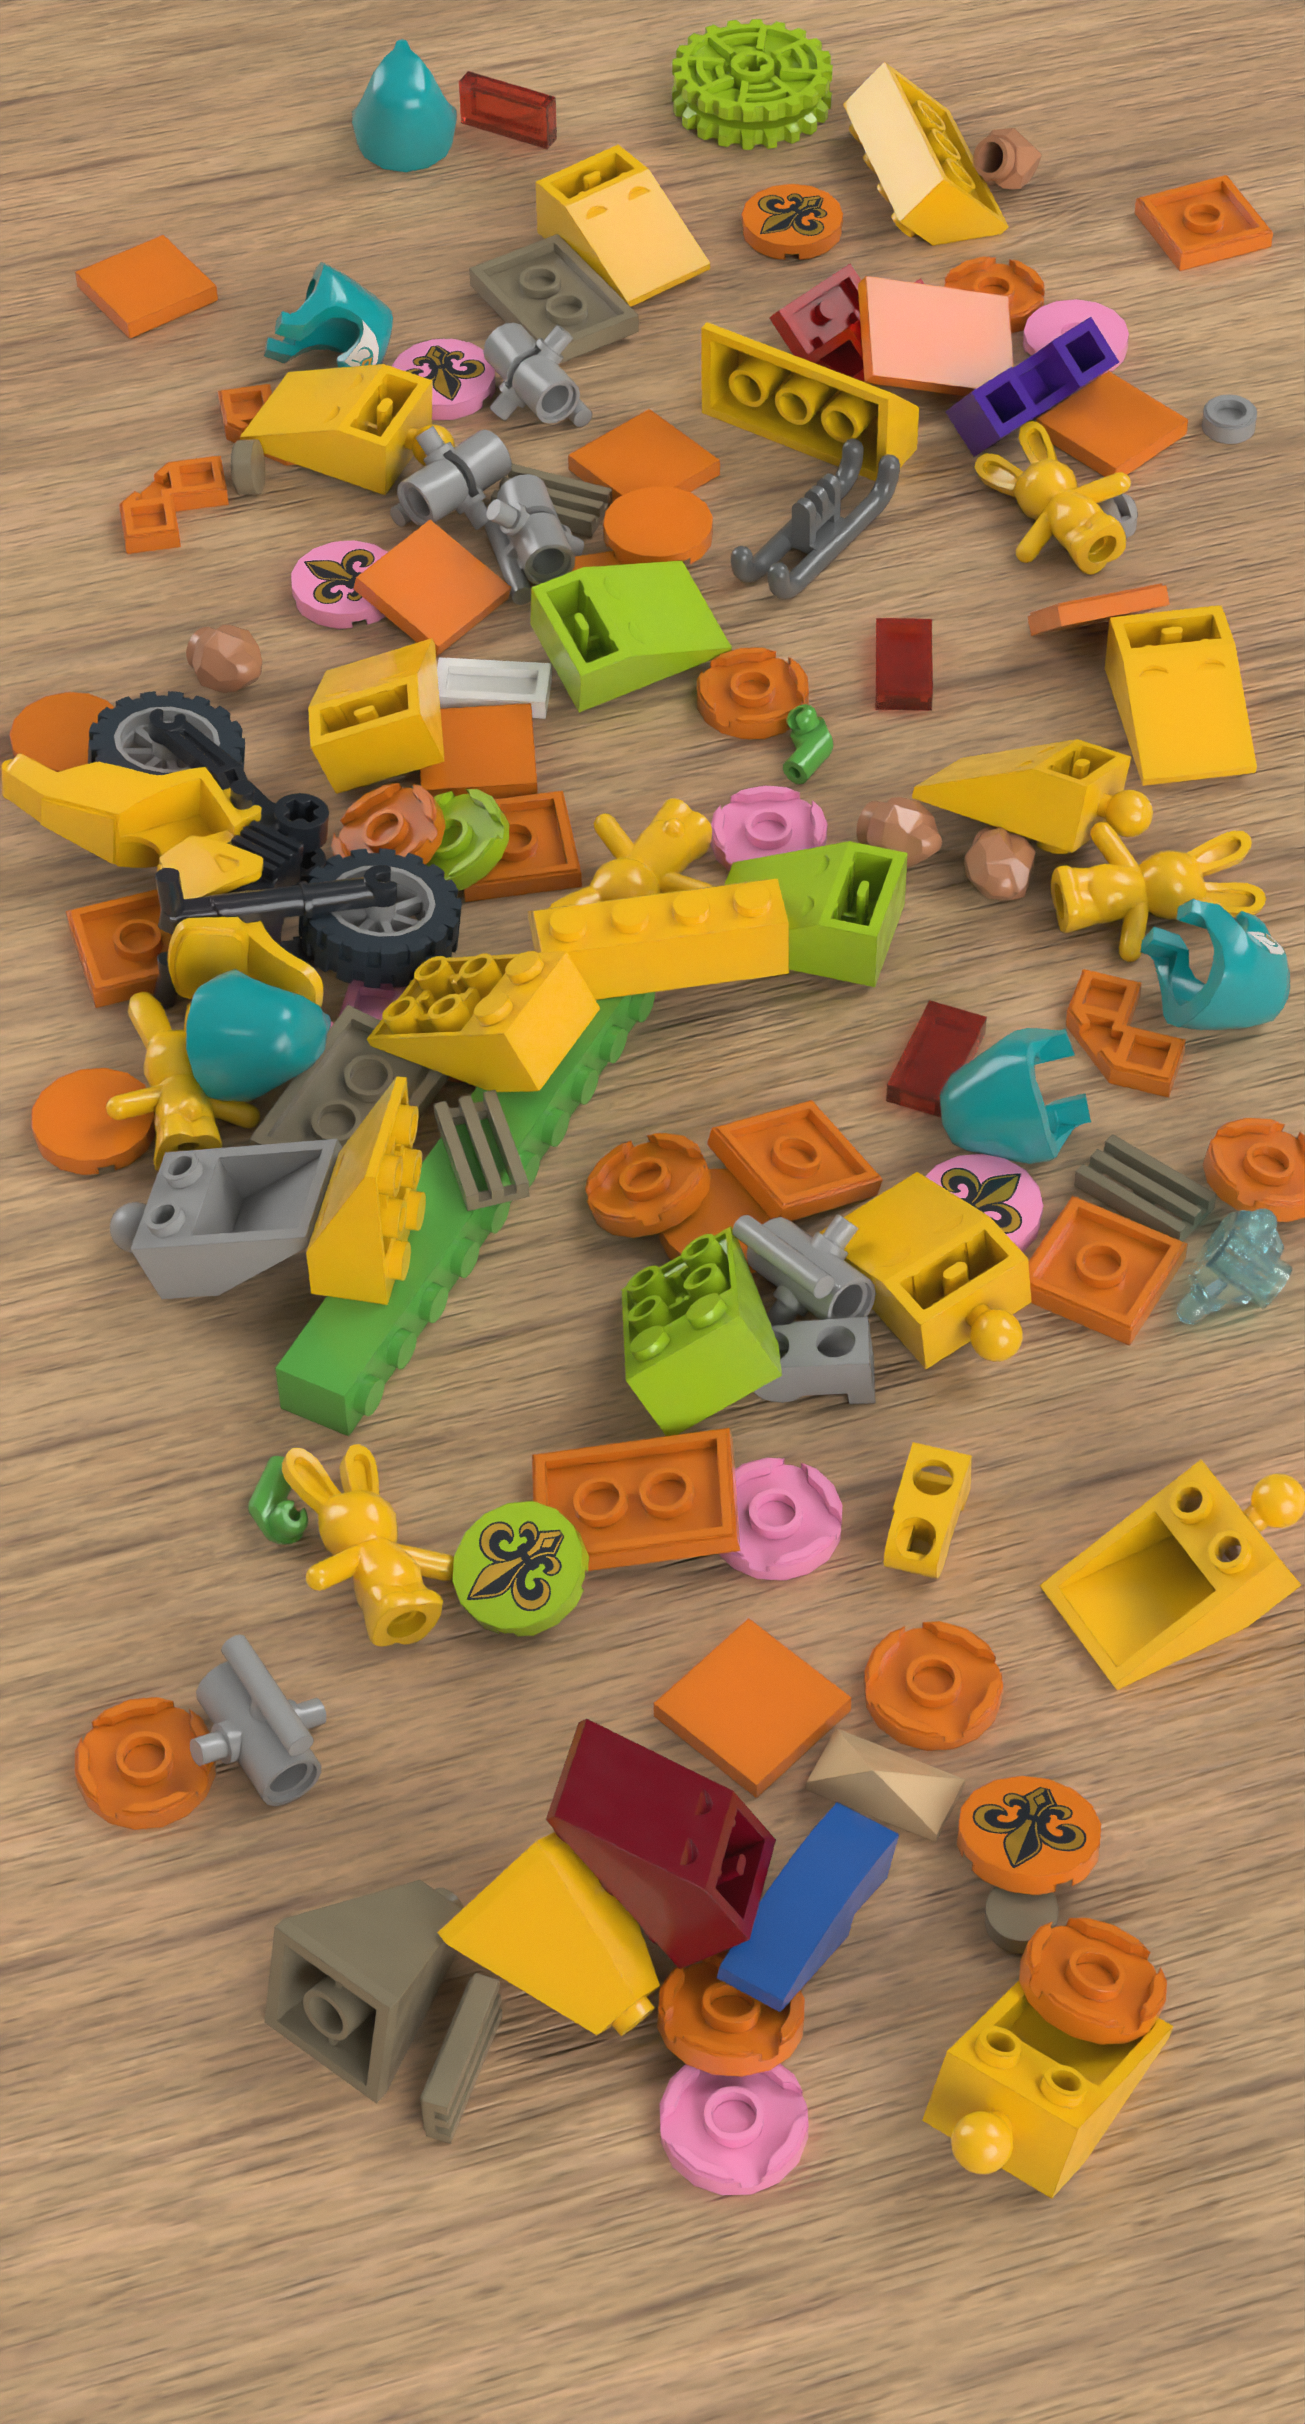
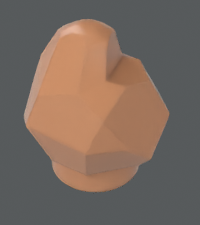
[973,128,1042,190]
[186,625,262,693]
[856,797,942,867]
[964,825,1036,901]

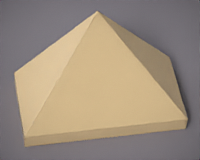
[806,1728,965,1842]

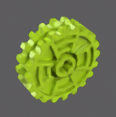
[672,19,833,150]

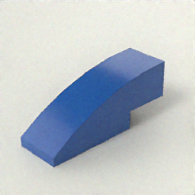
[717,1802,899,2012]

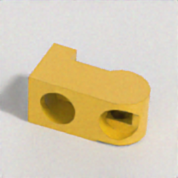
[883,1442,972,1579]

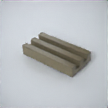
[491,464,612,537]
[434,1090,530,1211]
[1074,1134,1217,1242]
[420,1973,502,2144]

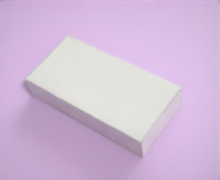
[437,657,552,719]

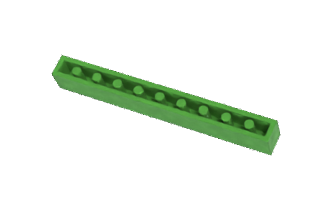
[275,992,655,1436]

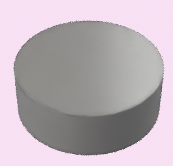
[1202,394,1257,444]

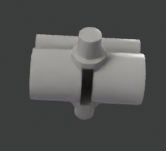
[483,322,592,427]
[390,426,512,530]
[485,474,584,605]
[732,1214,876,1326]
[190,1635,326,1806]

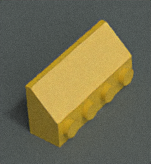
[843,62,1009,246]
[701,322,919,481]
[528,879,789,1000]

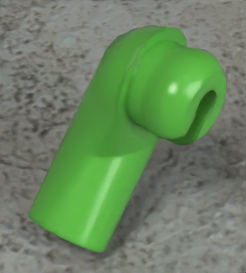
[783,704,834,784]
[248,1456,309,1545]

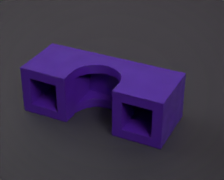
[945,317,1119,457]

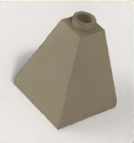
[264,1880,464,2104]

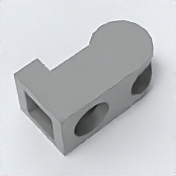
[754,1316,876,1404]

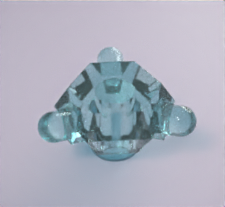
[1176,1208,1293,1324]

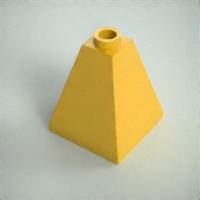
[437,1832,660,2037]

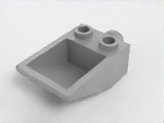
[110,1139,342,1299]

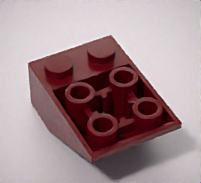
[546,1719,776,1969]

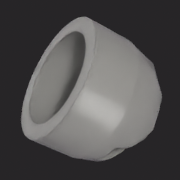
[1097,493,1138,538]

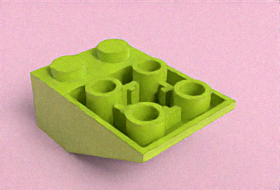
[530,560,732,713]
[724,841,907,987]
[621,1226,782,1436]

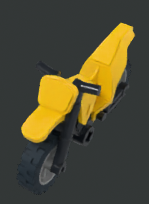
[1,691,462,1009]

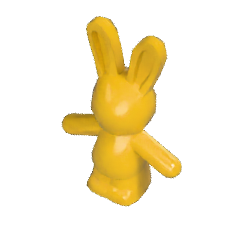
[975,421,1131,575]
[549,798,713,908]
[1051,822,1266,962]
[106,992,260,1172]
[282,1444,454,1647]

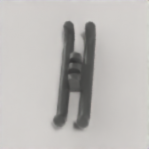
[731,438,900,599]

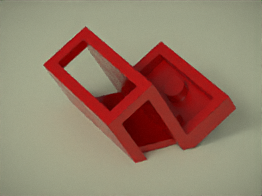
[769,263,924,382]

